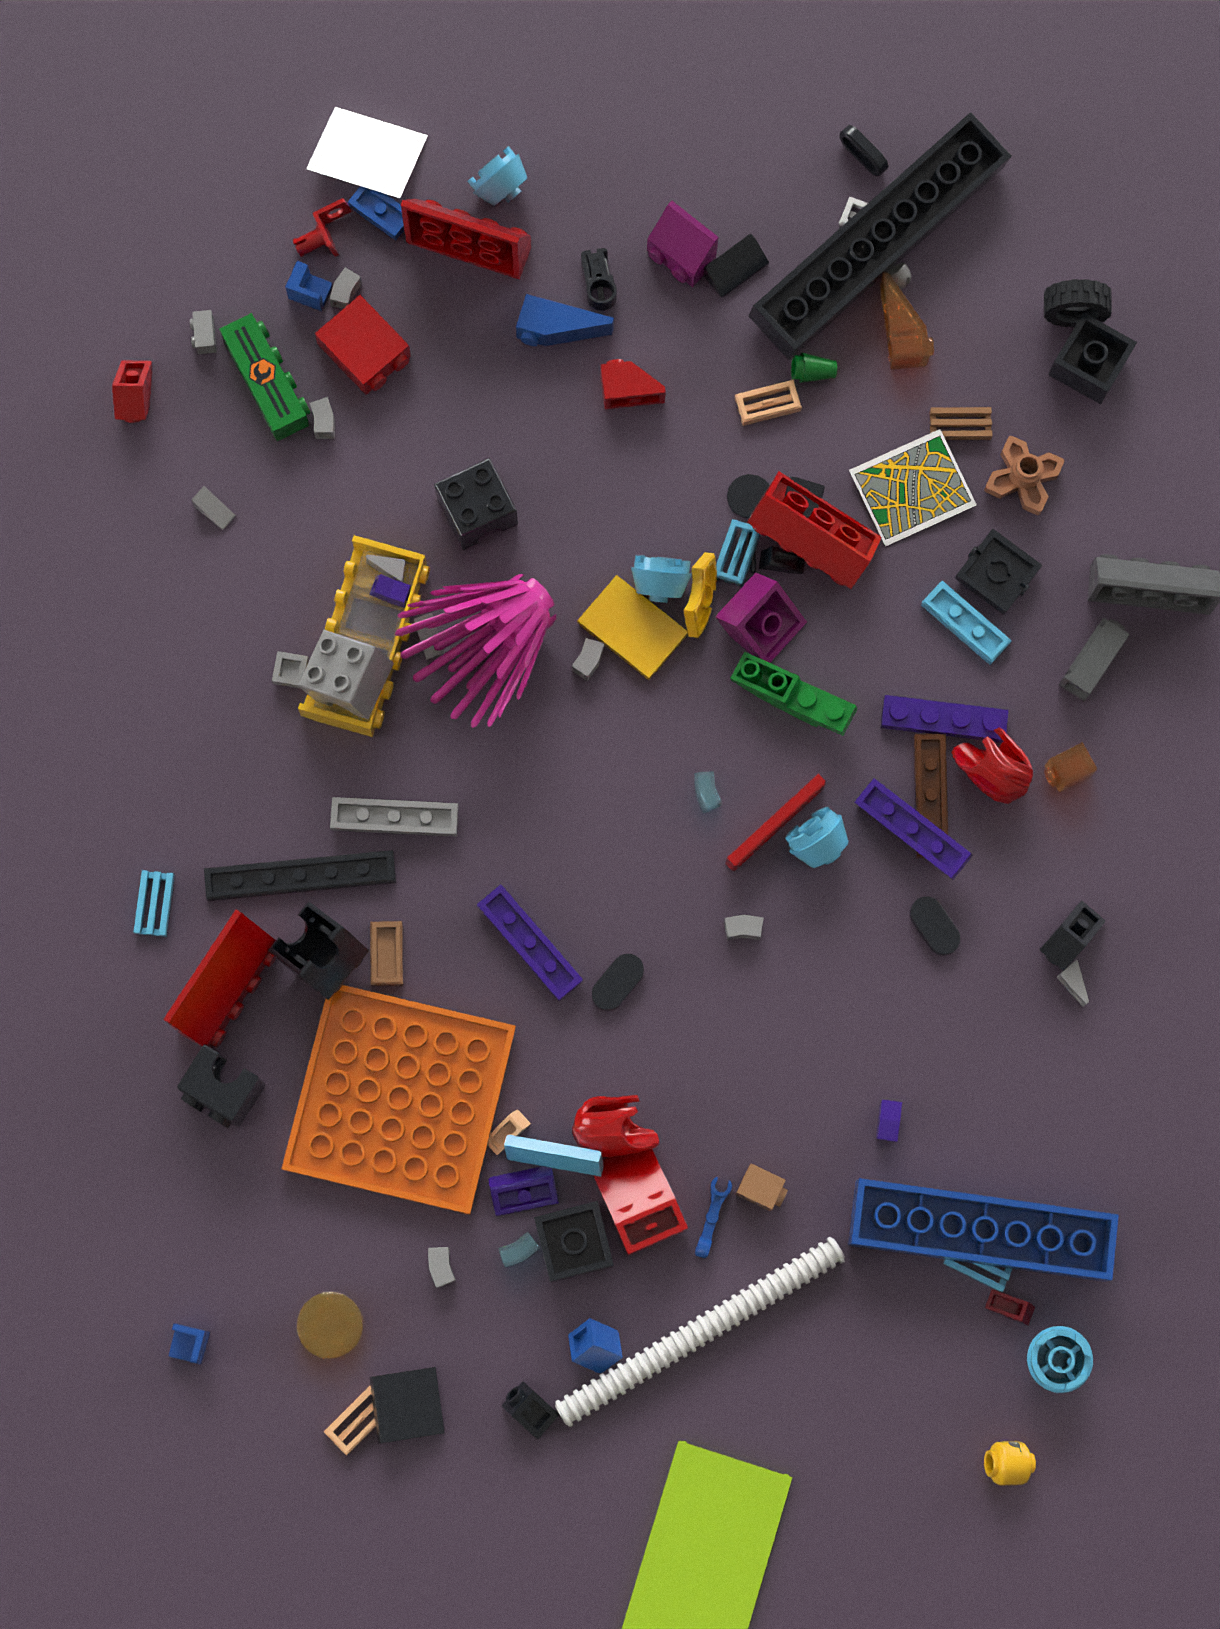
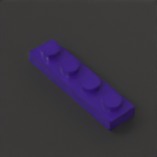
[880,695,1009,743]
[854,778,973,880]
[477,884,583,1001]

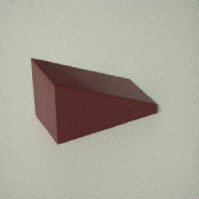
[985,1289,1035,1326]

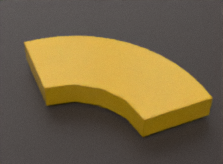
[683,552,717,638]

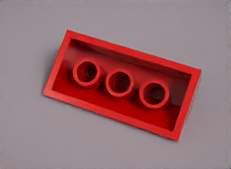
[747,471,882,589]

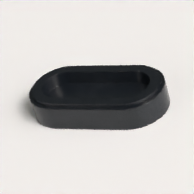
[839,125,889,176]
[910,896,960,956]
[592,954,644,1011]

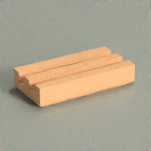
[734,380,802,426]
[324,1385,376,1456]

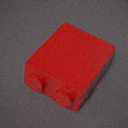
[315,295,411,395]

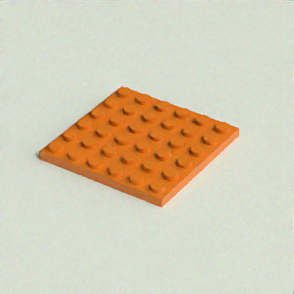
[281,985,516,1215]

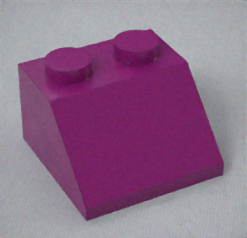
[647,200,719,287]
[715,572,807,663]

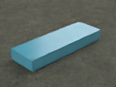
[921,581,1012,665]
[504,1135,604,1176]

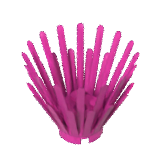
[395,574,556,728]

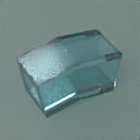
[694,771,722,814]
[498,1232,540,1268]

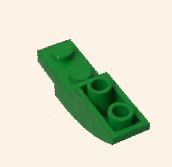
[730,652,858,736]

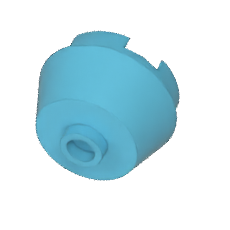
[467,146,527,206]
[631,555,692,603]
[785,807,849,868]
[1027,1326,1093,1393]

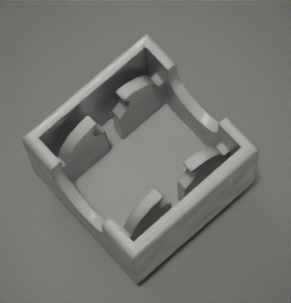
[298,630,394,719]

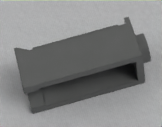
[1058,617,1130,702]

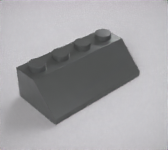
[1087,554,1220,615]

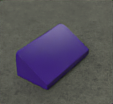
[488,1166,559,1216]

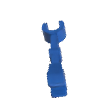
[695,1177,732,1258]

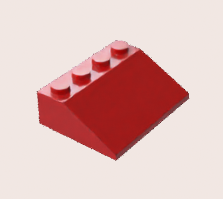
[401,199,531,280]
[163,909,277,1048]

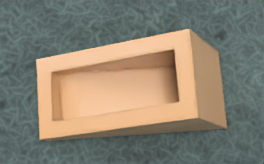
[488,1109,531,1155]

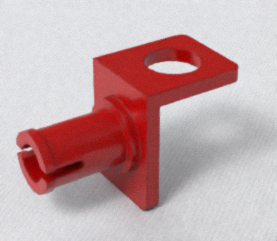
[292,198,352,257]

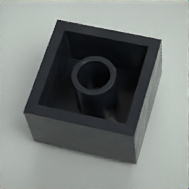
[1048,313,1137,404]
[534,1201,614,1283]

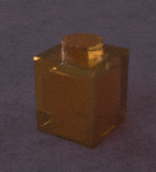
[1044,742,1098,793]

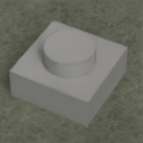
[272,651,309,689]

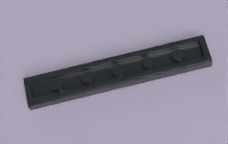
[204,850,396,901]

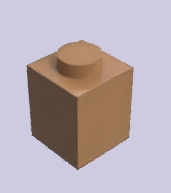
[735,1163,788,1211]

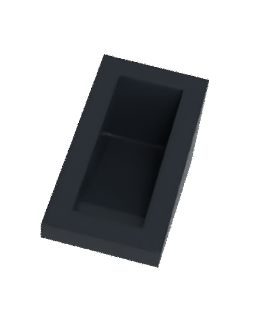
[759,546,805,574]

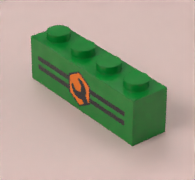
[219,313,311,442]

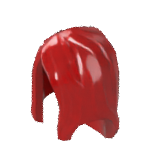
[951,727,1033,804]
[572,1095,659,1157]

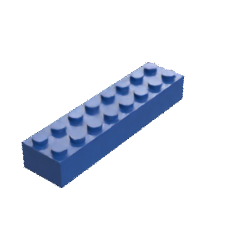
[848,1178,1119,1282]

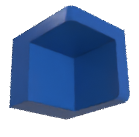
[285,261,332,311]
[568,1318,623,1373]
[168,1323,210,1364]

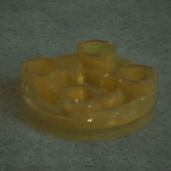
[297,1292,363,1359]

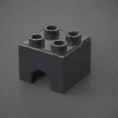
[434,458,518,550]
[268,902,369,1000]
[177,1045,265,1129]

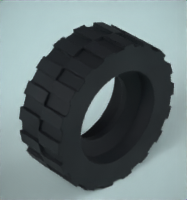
[1044,279,1112,328]

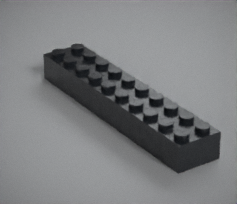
[748,112,1012,360]

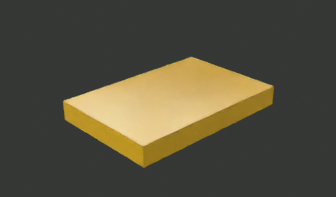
[577,575,688,680]

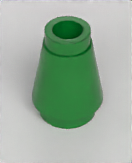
[791,352,837,383]

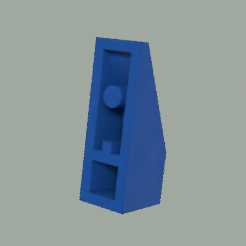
[516,294,614,346]

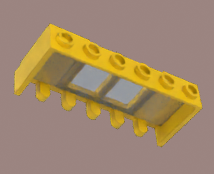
[298,535,430,737]

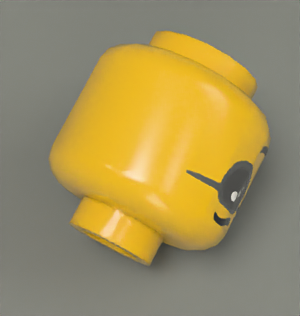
[984,1441,1036,1486]

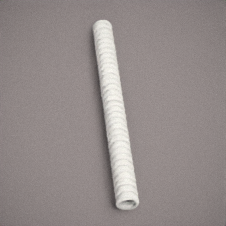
[555,1237,845,1427]

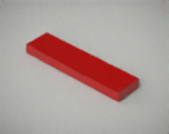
[725,773,826,871]

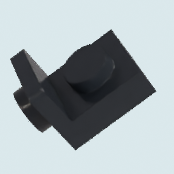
[502,1382,560,1439]

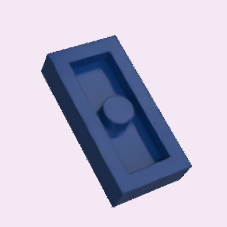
[348,186,404,241]

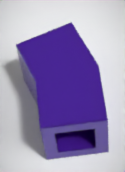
[369,574,411,608]
[876,1099,902,1142]

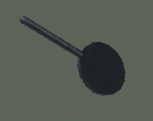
[727,474,770,574]

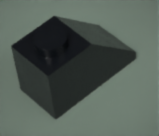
[1040,900,1106,971]

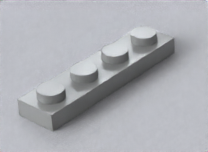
[330,797,459,837]

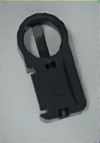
[581,248,617,311]

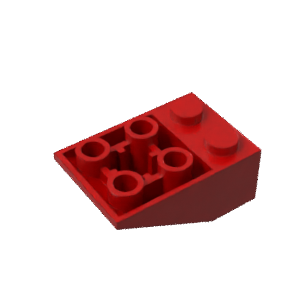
[593,1149,688,1256]

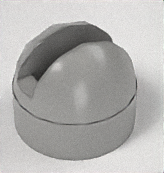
[885,262,911,289]

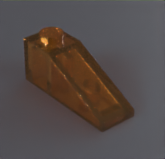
[880,273,934,370]

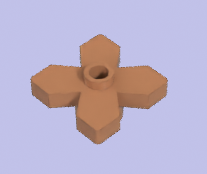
[984,436,1065,515]

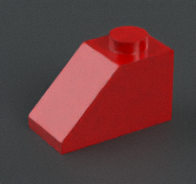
[601,359,666,409]
[112,360,152,423]

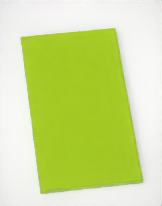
[621,1441,792,1629]

